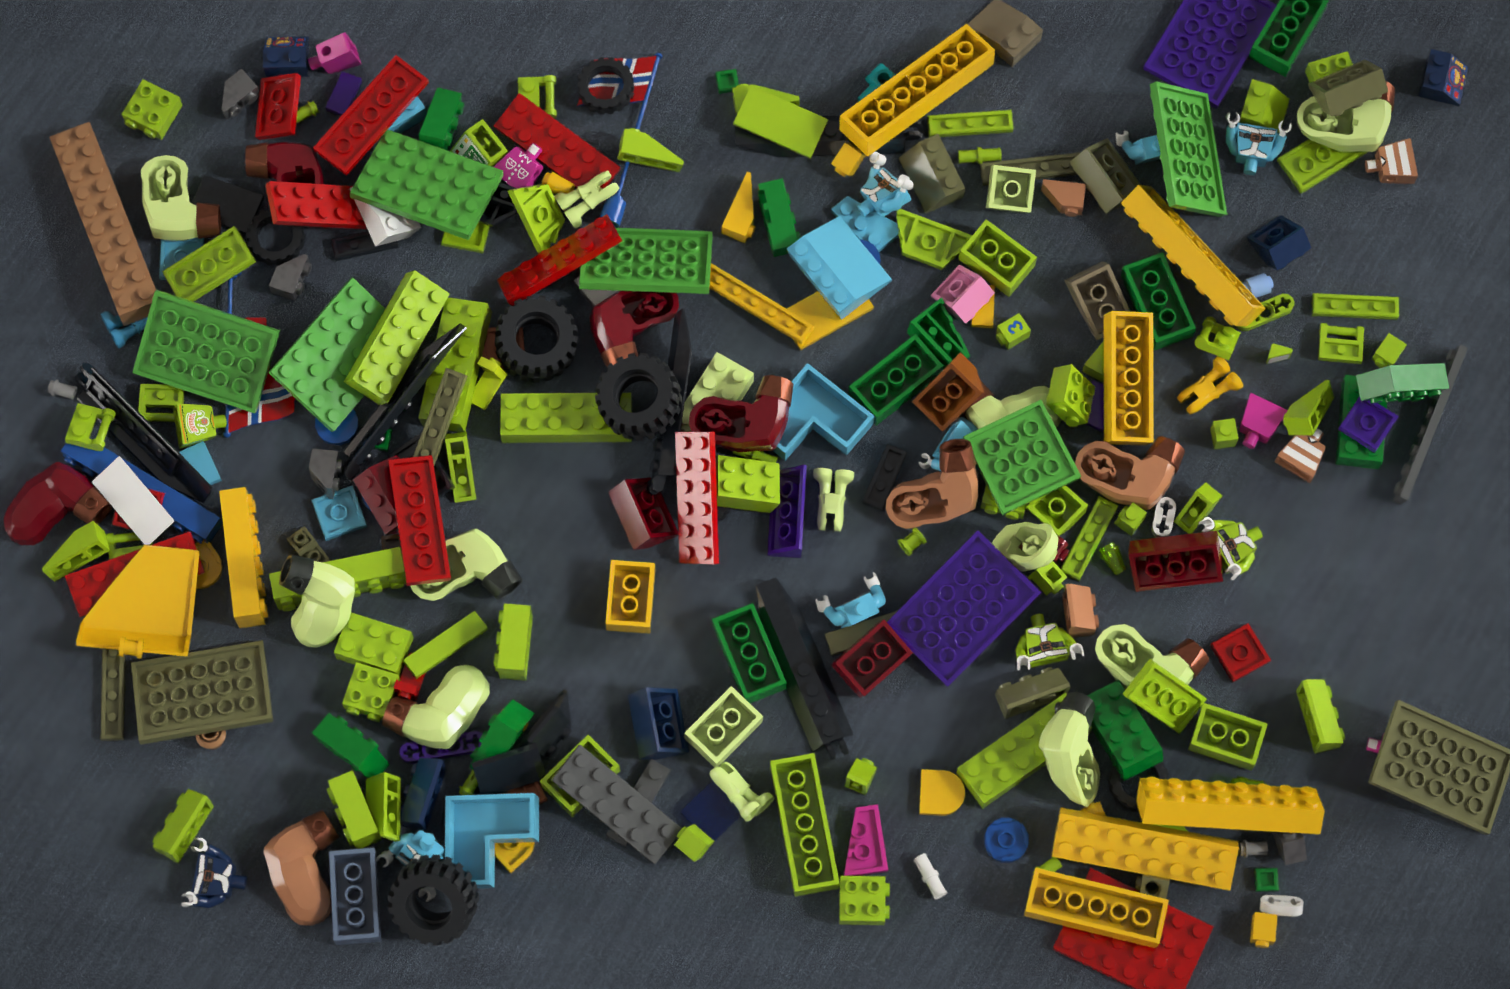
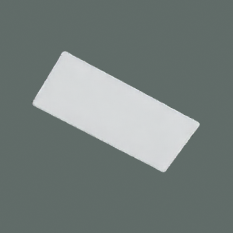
[92,456,174,545]

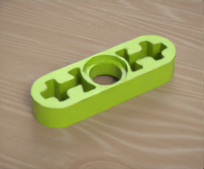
[1236,294,1294,331]

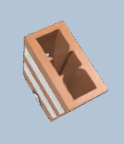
[1365,138,1418,184]
[1275,428,1326,483]

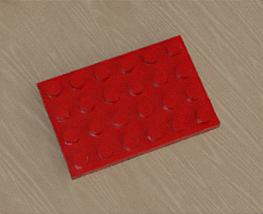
[1053,868,1214,989]

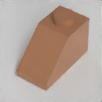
[1041,179,1086,217]

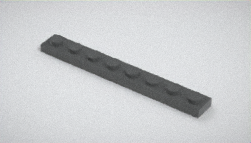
[1393,344,1468,505]

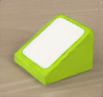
[1266,343,1293,364]

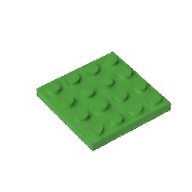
[963,400,1081,516]

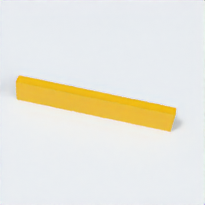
[710,263,814,345]

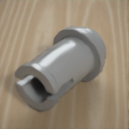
[48,379,77,400]
[1238,840,1268,858]

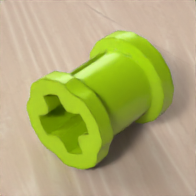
[897,527,927,556]

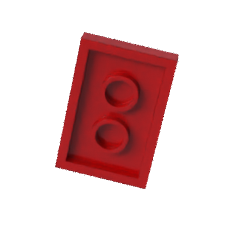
[255,73,301,140]

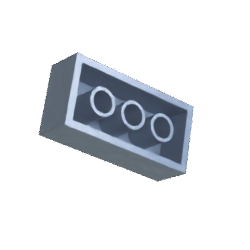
[329,848,382,945]

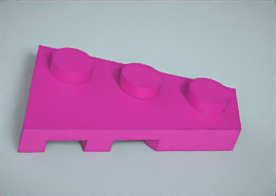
[844,804,888,876]

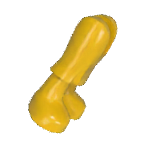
[1177,356,1244,415]

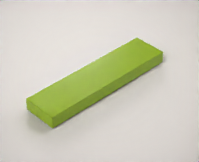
[927,110,1014,138]
[1312,293,1399,320]
[1061,496,1119,582]
[403,611,488,679]

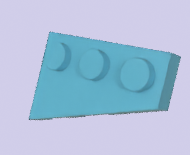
[831,196,899,252]

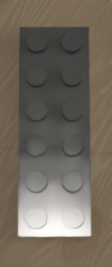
[551,745,682,864]

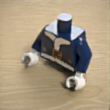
[181,838,247,908]

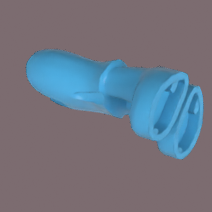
[100,311,148,349]

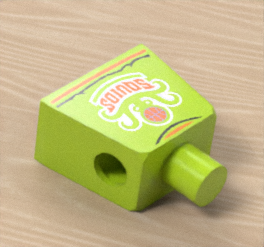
[173,404,227,448]

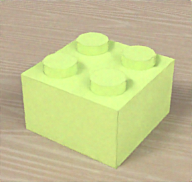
[986,165,1036,213]

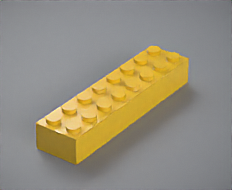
[839,24,995,157]
[1121,185,1266,326]
[1136,777,1325,834]
[1052,807,1239,891]

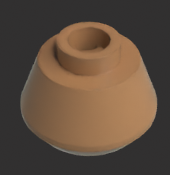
[196,730,226,750]

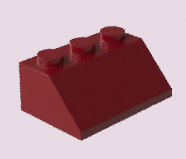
[353,455,399,535]
[608,477,678,550]

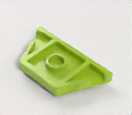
[508,184,565,254]
[896,209,972,270]

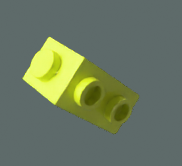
[472,356,507,410]

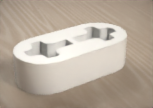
[1152,497,1176,538]
[1260,895,1304,916]

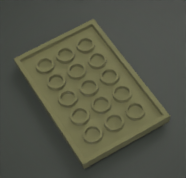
[131,640,273,745]
[1368,700,1510,835]

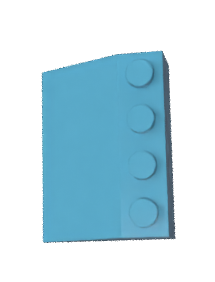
[787,216,892,320]

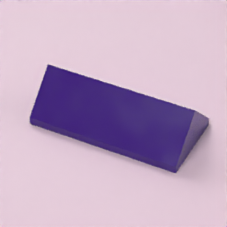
[767,464,807,558]

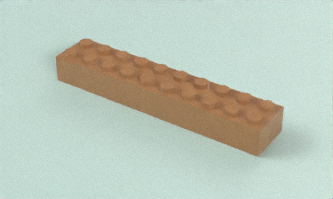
[49,122,156,326]

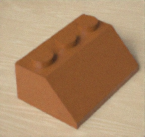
[912,352,984,431]

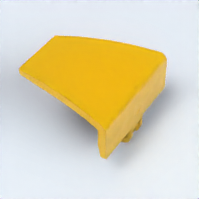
[76,545,200,659]

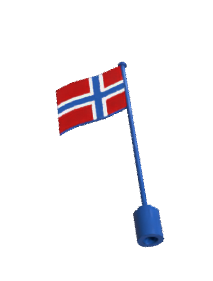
[577,53,662,228]
[223,272,295,438]

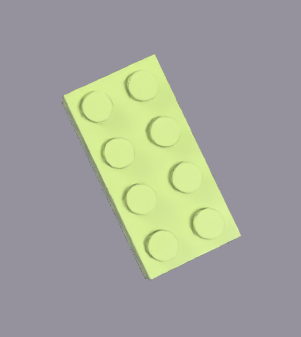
[681,352,754,431]

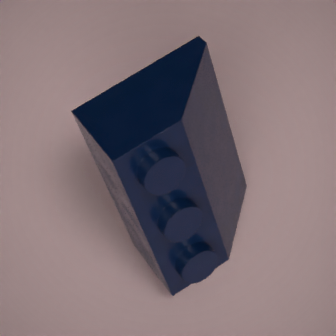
[628,687,689,760]
[400,758,447,833]

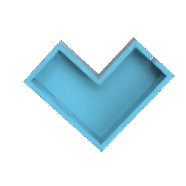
[772,363,875,461]
[445,793,539,889]

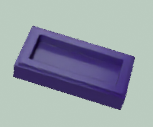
[325,71,362,116]

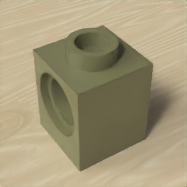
[1135,874,1170,899]

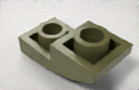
[287,526,331,563]

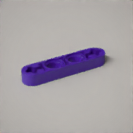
[400,731,482,764]

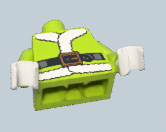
[1198,517,1263,580]
[1015,614,1084,670]

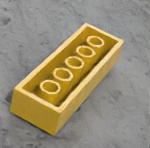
[1104,311,1153,446]
[219,487,269,628]
[1024,868,1169,948]

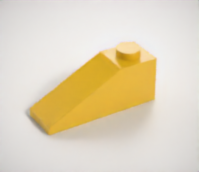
[722,172,756,243]

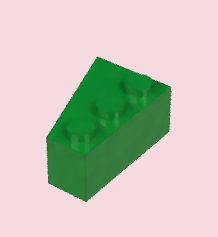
[419,87,464,151]
[758,178,801,257]
[906,298,970,369]
[469,699,535,770]
[312,713,390,779]

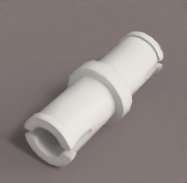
[913,853,947,900]

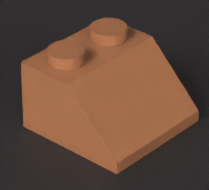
[1062,584,1099,637]

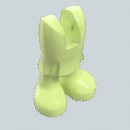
[554,171,620,229]
[813,468,854,532]
[709,762,774,822]

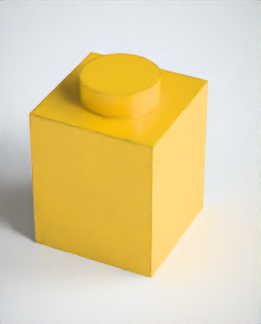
[831,142,866,177]
[1250,912,1278,948]

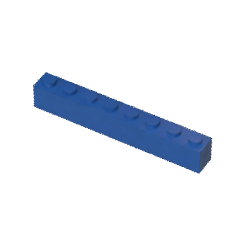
[61,443,223,544]

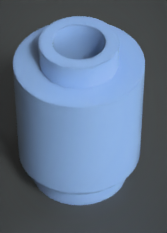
[1242,273,1274,298]

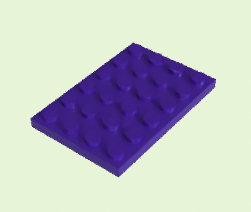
[1143,0,1277,109]
[887,530,1041,687]

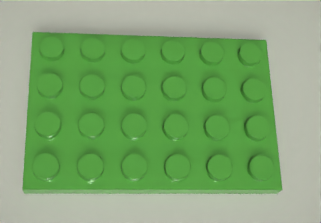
[1150,82,1227,217]
[350,130,503,240]
[579,228,713,294]
[269,278,385,432]
[132,290,280,413]

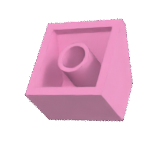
[930,265,995,324]

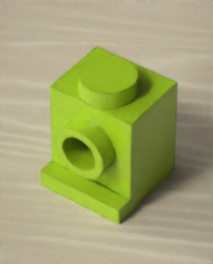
[1114,503,1147,536]
[1027,561,1067,596]

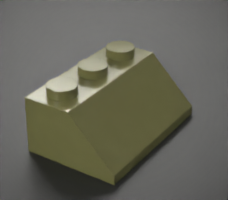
[1308,60,1388,116]
[899,134,965,214]
[1070,138,1141,214]
[995,667,1070,719]

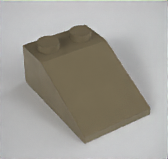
[968,0,1043,67]
[1065,261,1130,340]

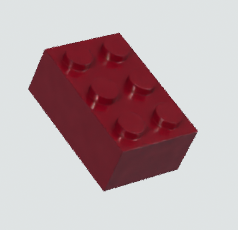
[830,620,913,698]

